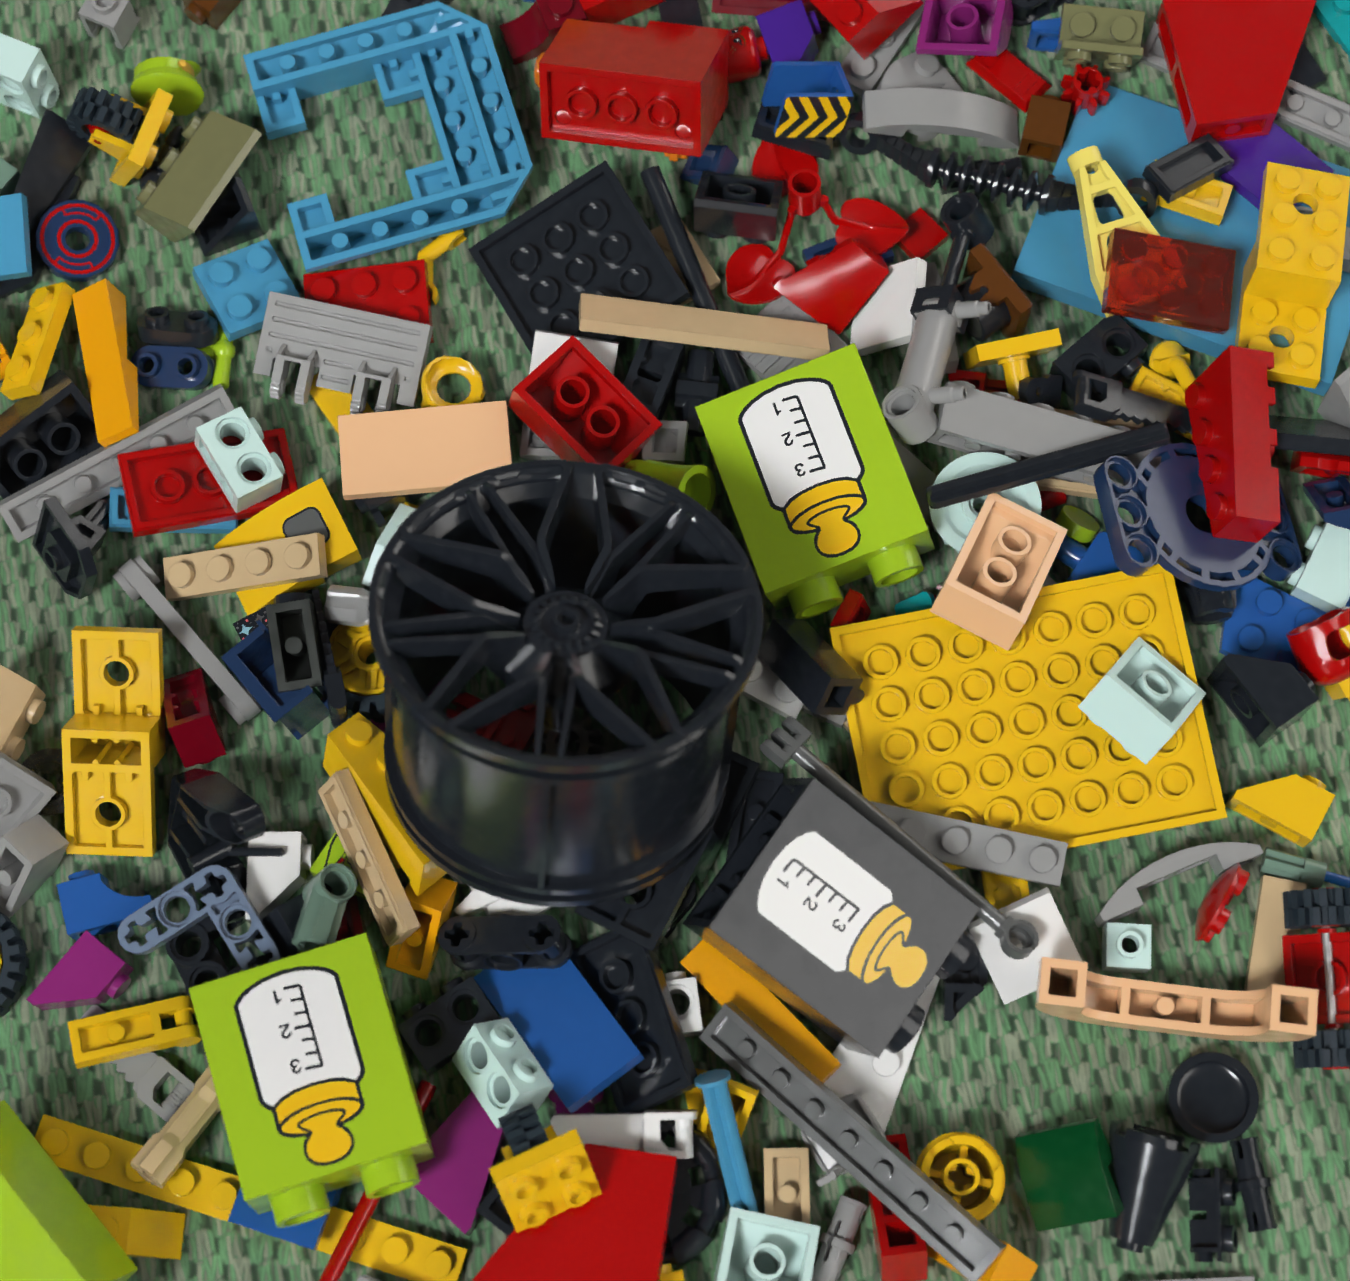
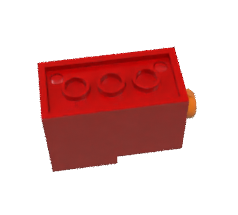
[534,19,729,162]

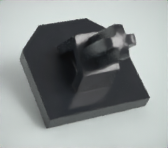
[32,496,110,599]

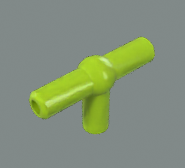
[196,322,236,390]

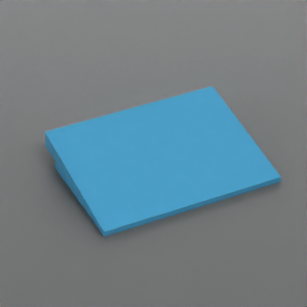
[1011,85,1350,397]

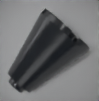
[1109,1120,1201,1253]

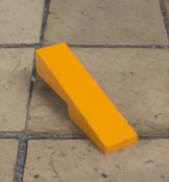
[72,278,139,448]
[680,939,842,1084]

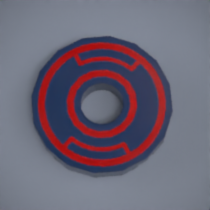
[36,200,119,282]

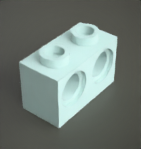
[0,33,59,119]
[195,406,285,514]
[452,1018,554,1129]

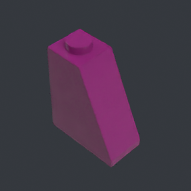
[414,1092,505,1236]

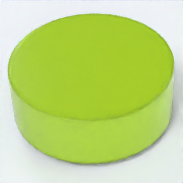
[1055,505,1100,543]

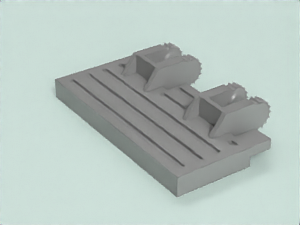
[253,291,433,414]

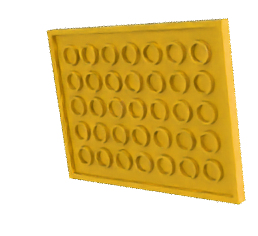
[829,564,1227,871]

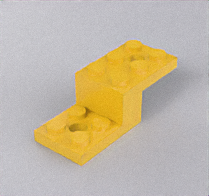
[1235,162,1350,389]
[61,626,166,857]

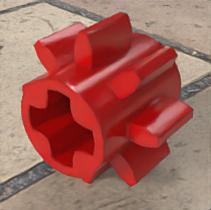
[1060,64,1111,116]

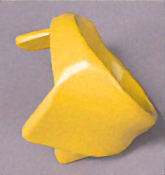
[421,355,486,408]

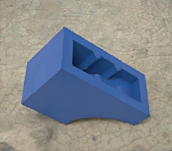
[56,870,158,941]

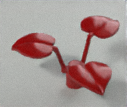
[726,140,909,305]

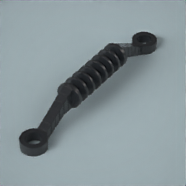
[839,112,1159,219]

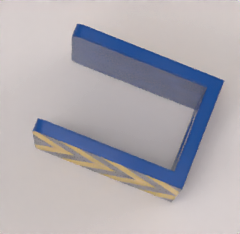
[761,61,854,138]

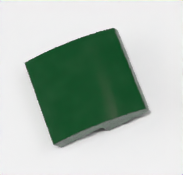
[1015,1117,1124,1232]

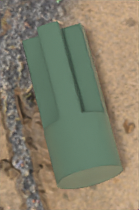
[1259,847,1327,888]

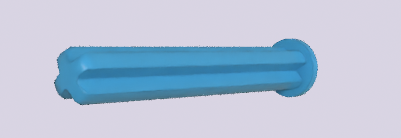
[694,1069,759,1213]

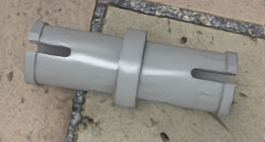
[811,1195,868,1281]

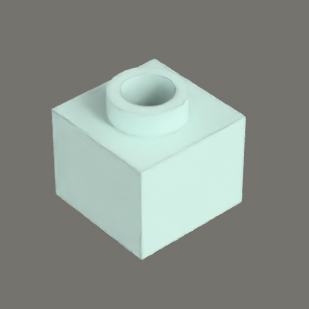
[1102,922,1152,973]

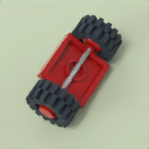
[1282,887,1350,1070]

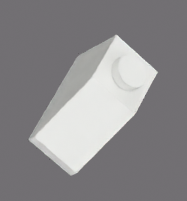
[245,831,315,924]

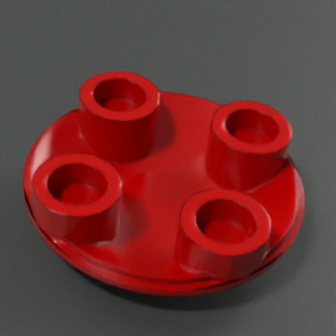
[1195,863,1250,943]

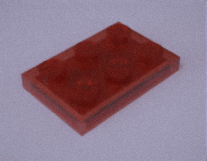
[1101,228,1236,335]

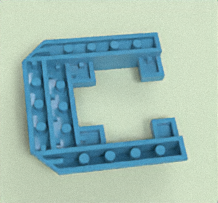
[243,1,533,273]

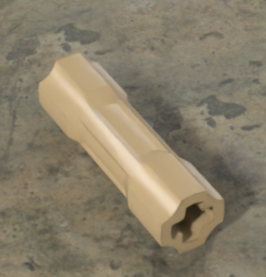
[130,1066,221,1189]

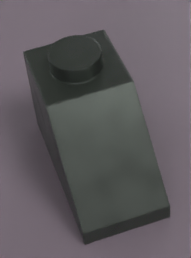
[265,599,323,693]

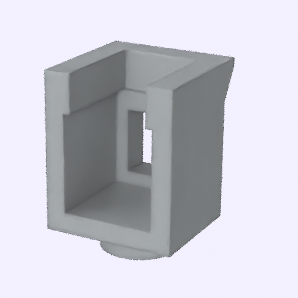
[78,0,141,50]

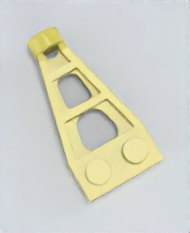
[1067,146,1186,318]

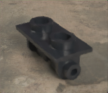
[1188,1167,1238,1263]

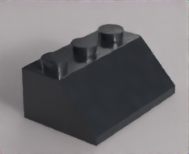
[0,370,102,499]

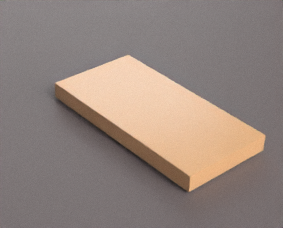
[338,400,512,500]

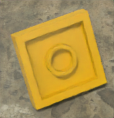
[963,328,1062,401]

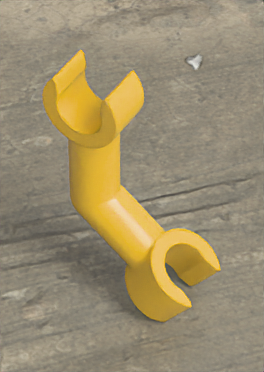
[417,229,467,306]

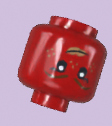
[728,26,768,84]

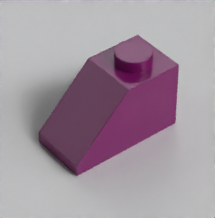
[26,930,134,1010]

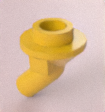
[1149,340,1196,393]

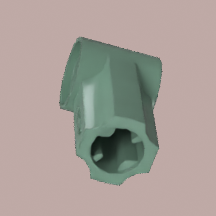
[291,863,357,953]

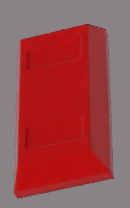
[965,49,1052,114]

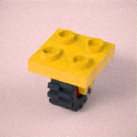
[66,87,174,187]
[489,1103,602,1233]

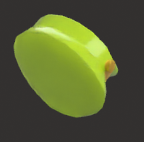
[130,57,205,116]

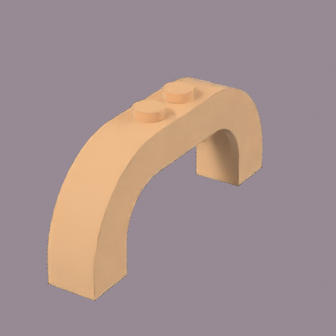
[1035,957,1318,1042]

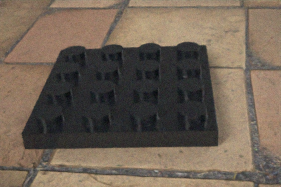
[468,160,691,355]

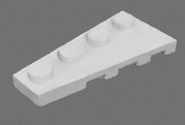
[824,975,940,1133]

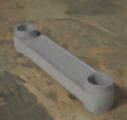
[112,555,262,726]

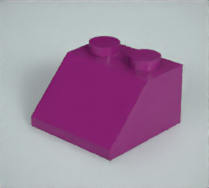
[916,0,1014,56]

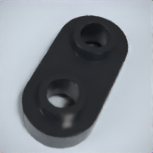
[137,306,219,348]

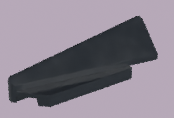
[0,110,93,299]

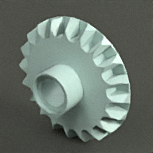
[929,452,1042,553]

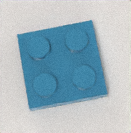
[193,239,301,342]

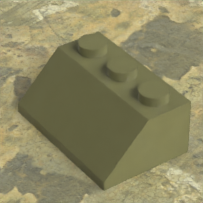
[134,110,262,243]

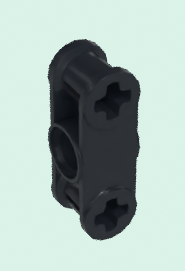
[438,914,573,971]

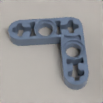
[118,865,284,971]

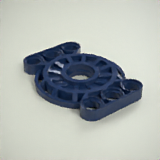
[1093,443,1302,592]

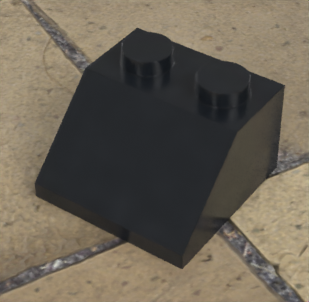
[694,171,784,244]
[1206,653,1319,748]

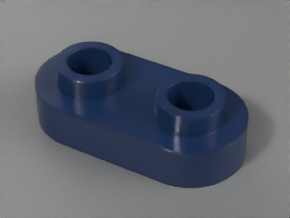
[131,345,214,391]

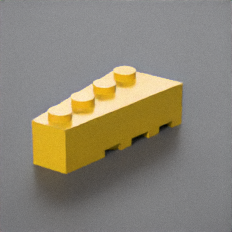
[323,712,447,896]

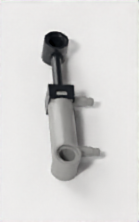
[881,192,994,445]

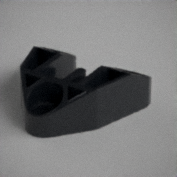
[167,768,266,896]

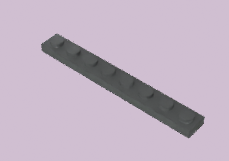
[699,1002,1006,1281]

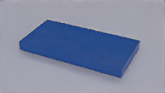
[474,953,644,1114]

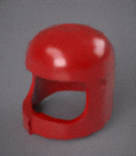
[1286,606,1350,686]

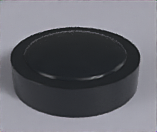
[1165,1052,1259,1145]

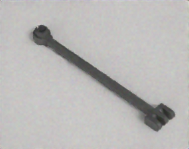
[760,716,1039,959]

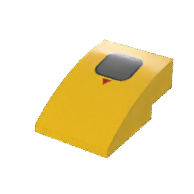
[214,478,362,616]

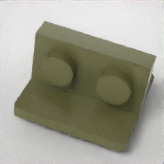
[1054,3,1145,73]

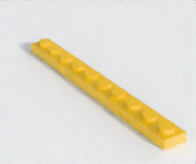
[35,1114,469,1281]

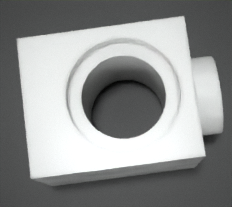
[664,971,703,1037]

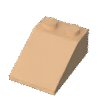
[930,493,1068,651]

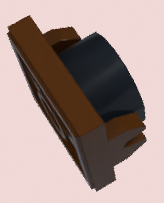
[957,243,1033,342]

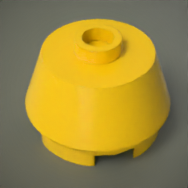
[916,1132,1006,1221]

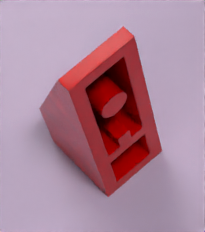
[867,1133,928,1281]

